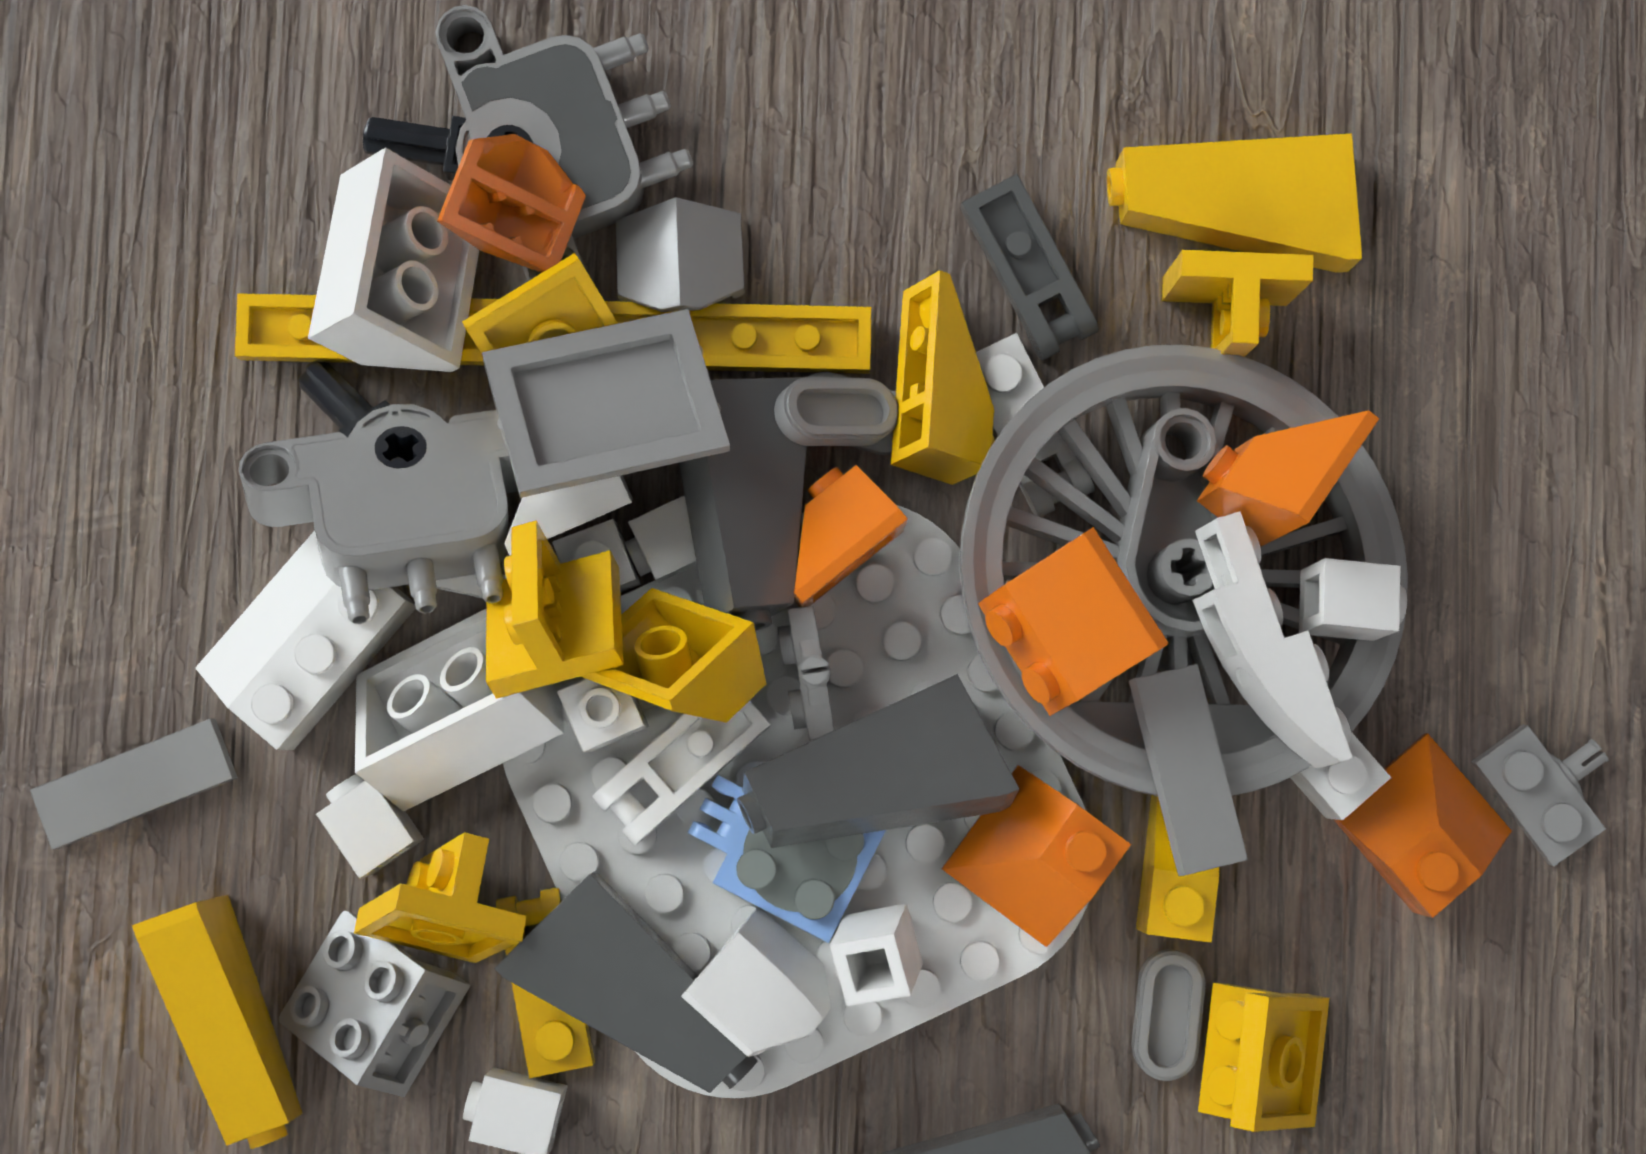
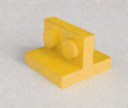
[1162,250,1313,357]
[462,253,618,354]
[486,520,624,699]
[354,832,527,963]
[1198,983,1330,1132]

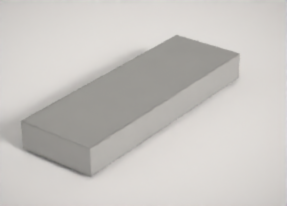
[1129,664,1248,876]
[30,719,238,850]

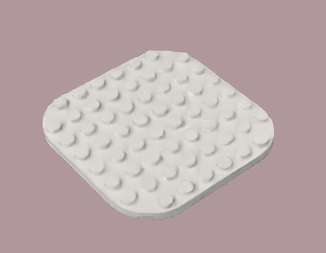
[503,505,1089,1098]

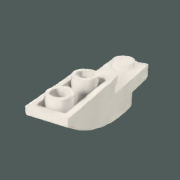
[1192,511,1353,769]

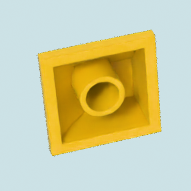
[580,588,767,723]

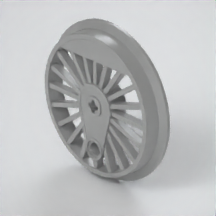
[960,345,1408,796]

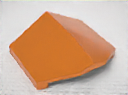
[437,134,586,273]

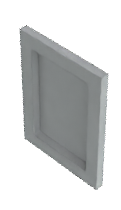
[482,309,730,498]

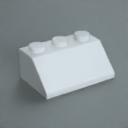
[308,147,479,372]
[196,531,416,750]
[355,609,564,812]

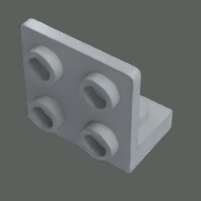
[279,911,471,1097]

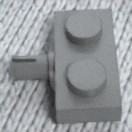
[777,606,834,741]
[1471,724,1609,867]

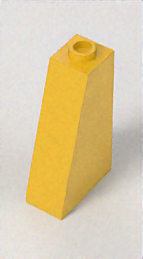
[1107,133,1362,273]
[132,895,303,1149]

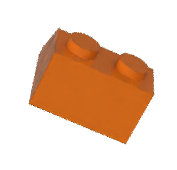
[977,527,1169,716]

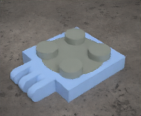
[688,774,886,943]

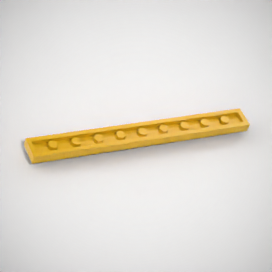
[235,293,871,374]

